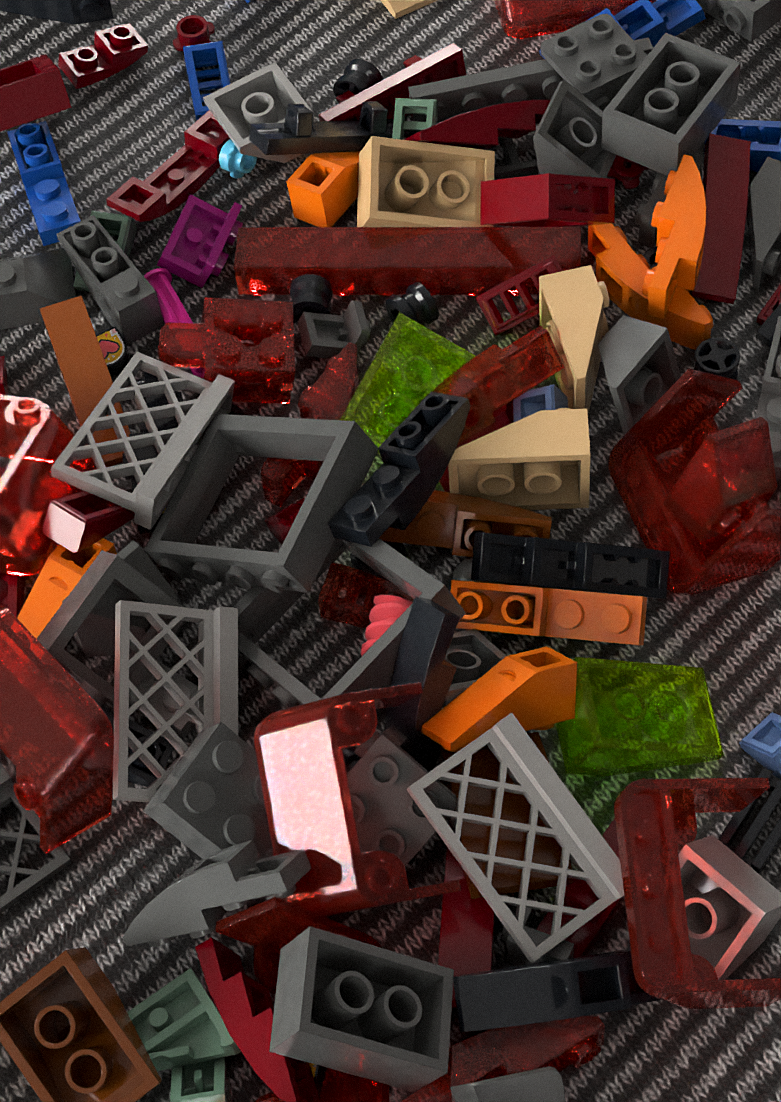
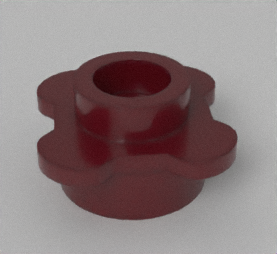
[173,15,215,51]
[607,155,649,190]

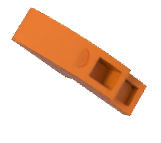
[642,154,706,319]
[588,223,713,350]
[450,580,647,645]

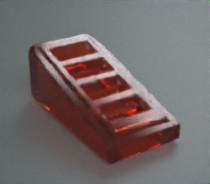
[318,562,414,628]

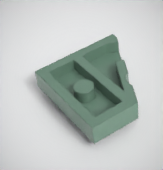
[127,968,241,1071]

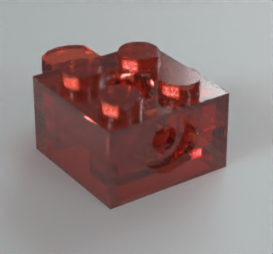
[158,297,296,404]

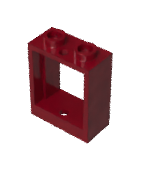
[0,54,72,132]
[480,173,615,229]

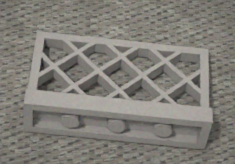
[51,351,235,530]
[113,600,238,802]
[406,713,638,963]

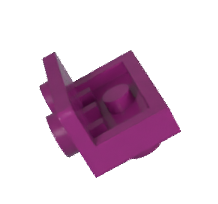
[157,194,243,288]

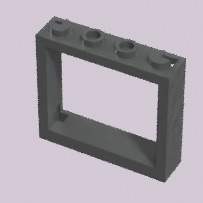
[144,414,378,594]
[233,538,466,743]

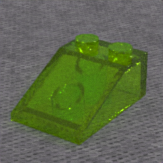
[340,313,478,454]
[556,657,724,776]

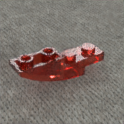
[408,326,565,445]
[260,342,360,507]
[401,1016,605,1102]

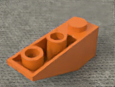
[286,151,360,231]
[0,538,117,678]
[422,646,577,752]

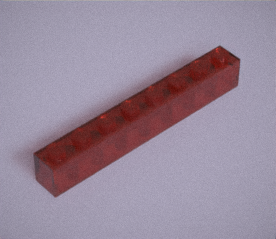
[234,227,581,296]

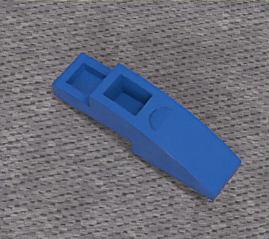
[7,121,80,246]

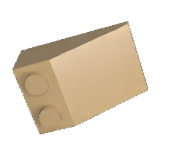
[357,136,495,239]
[539,265,609,413]
[448,408,591,510]

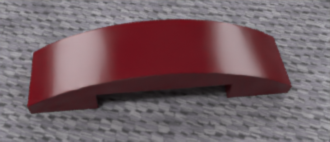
[106,110,230,222]

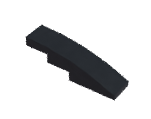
[471,532,670,599]
[384,596,460,772]

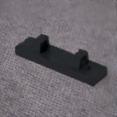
[249,101,417,155]

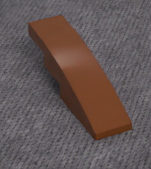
[40,296,131,469]

